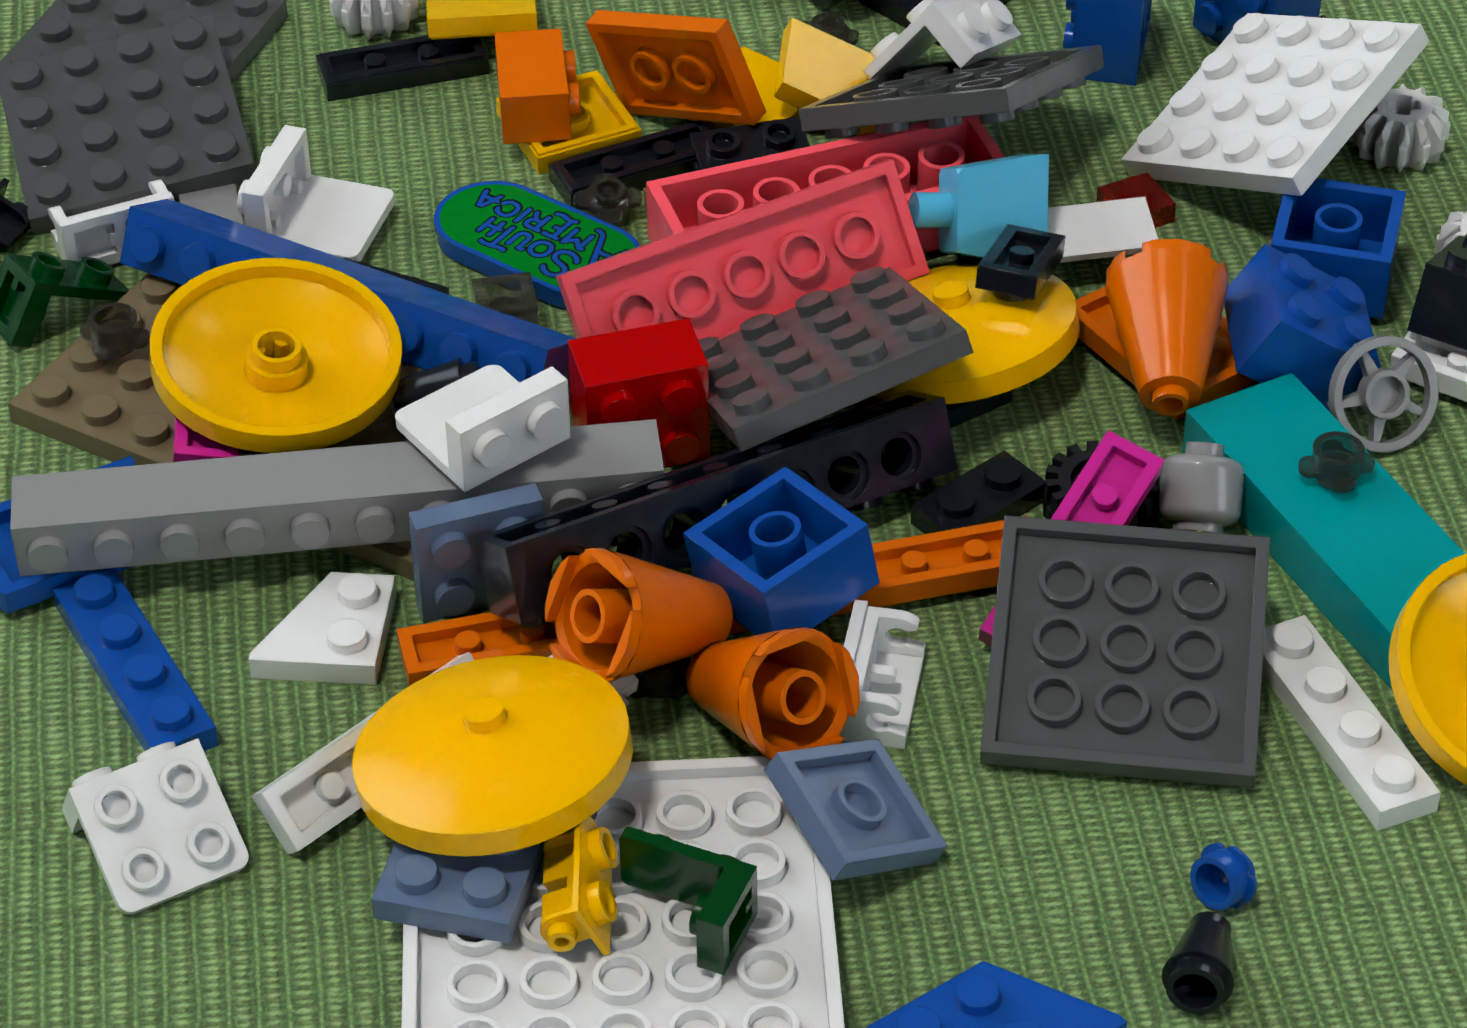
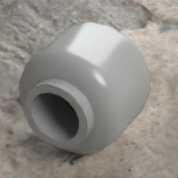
[1158,442,1244,533]

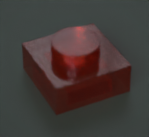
[1096,172,1176,228]

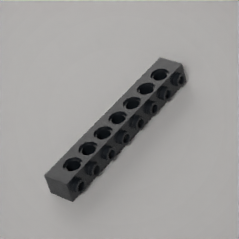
[474,390,957,628]

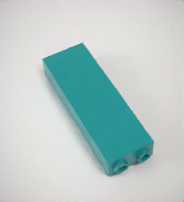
[1182,373,1466,691]

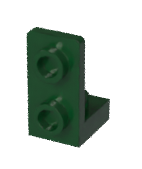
[0,251,129,347]
[619,827,758,975]

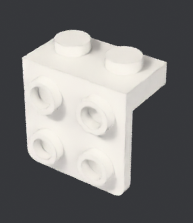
[863,0,1022,79]
[237,125,394,262]
[395,365,571,492]
[62,738,249,915]

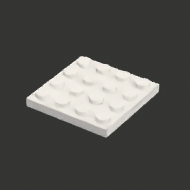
[1121,13,1429,196]

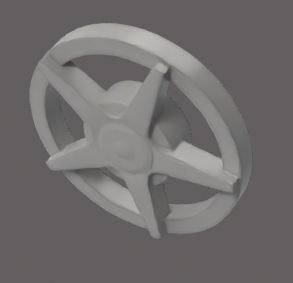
[1327,335,1439,452]

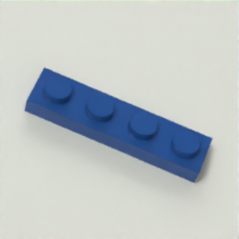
[52,568,219,751]

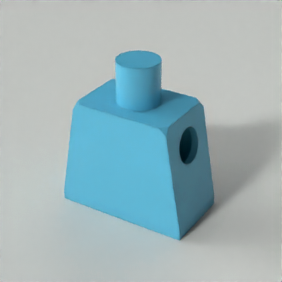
[909,154,1049,259]

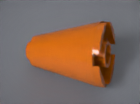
[1106,239,1229,416]
[545,548,734,682]
[686,627,860,760]

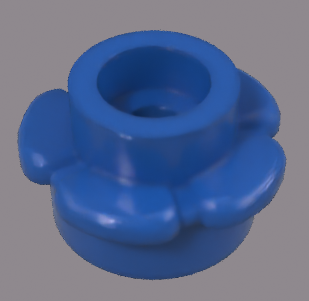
[1190,842,1257,910]

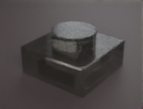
[471,272,540,325]

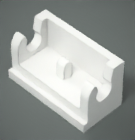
[47,179,174,265]
[1048,197,1158,263]
[839,599,926,749]

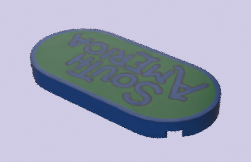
[434,181,640,309]

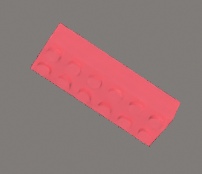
[646,115,1005,253]

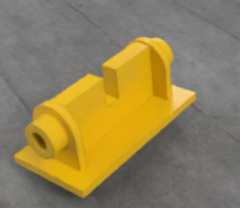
[540,816,618,956]

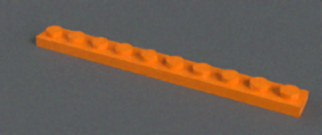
[396,516,1028,686]

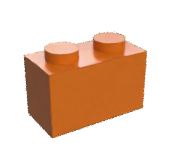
[494,28,581,144]

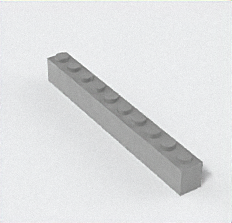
[10,419,664,576]

